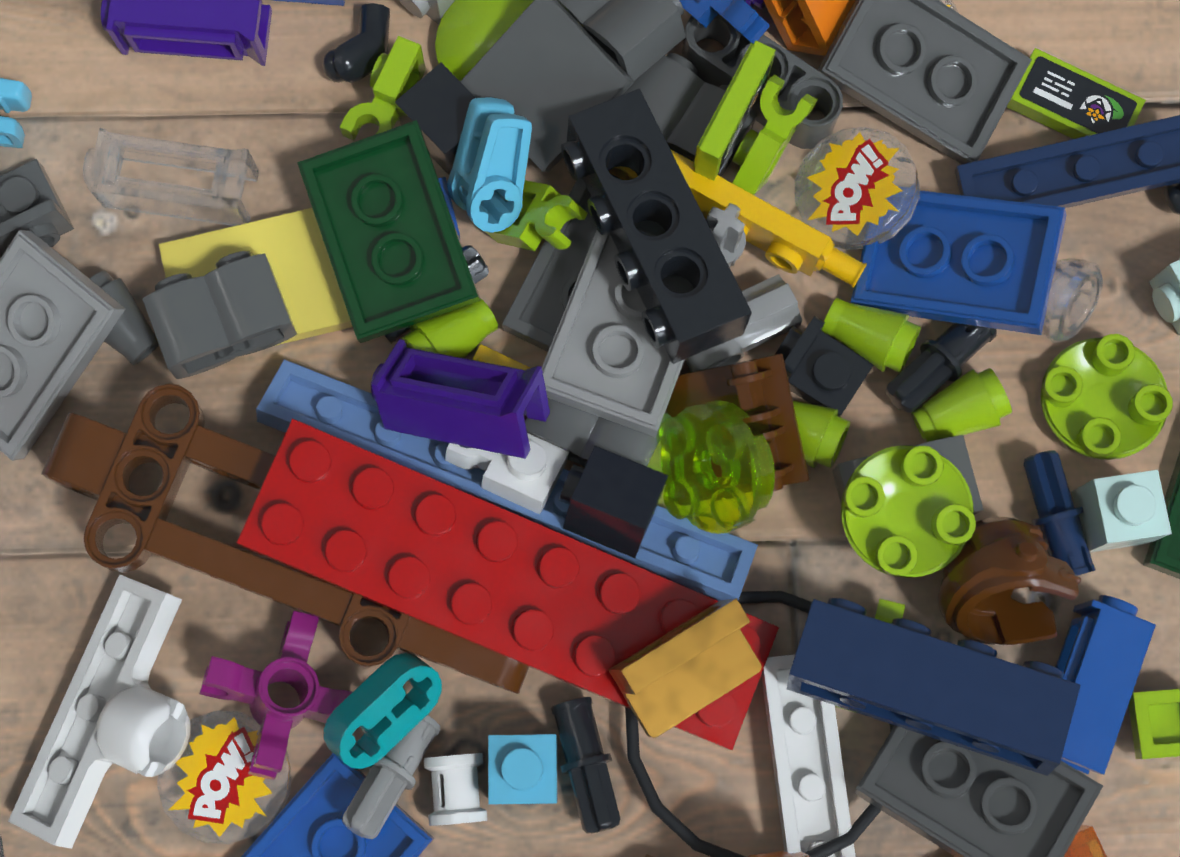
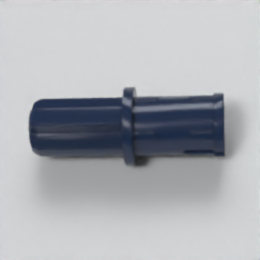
[1023,450,1096,575]

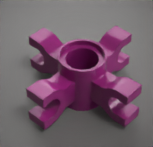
[199,610,353,780]

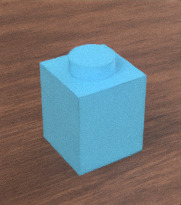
[488,734,558,805]

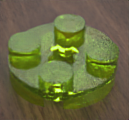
[659,400,775,534]

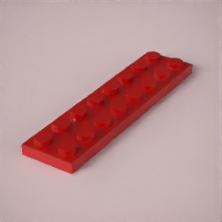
[237,418,779,750]

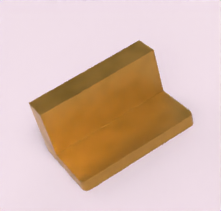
[609,598,762,738]

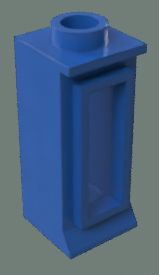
[1055,595,1156,775]

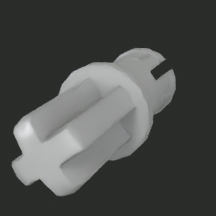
[706,203,746,267]
[342,715,441,840]

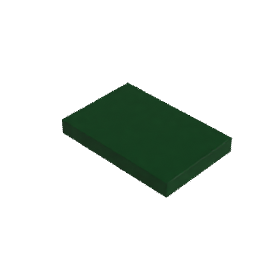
[297,120,481,343]

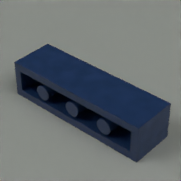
[787,598,1081,776]

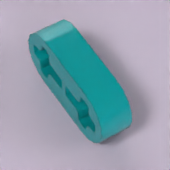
[324,653,442,769]

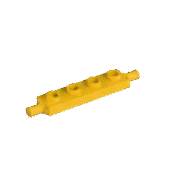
[609,149,867,288]

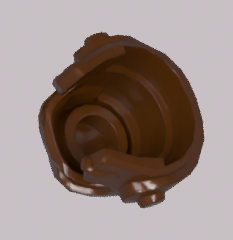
[938,516,1081,645]

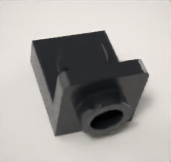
[775,316,874,417]

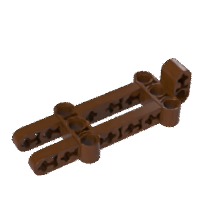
[41,384,529,694]

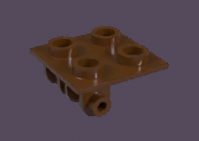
[667,353,810,503]

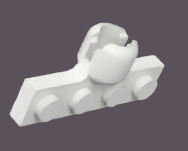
[8,574,190,849]

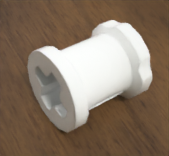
[424,753,487,826]

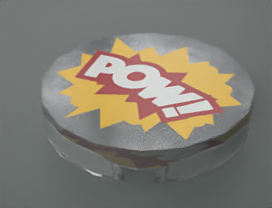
[795,126,920,250]
[157,711,292,844]

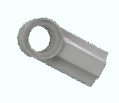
[685,274,803,373]

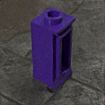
[101,0,272,66]
[371,339,550,459]

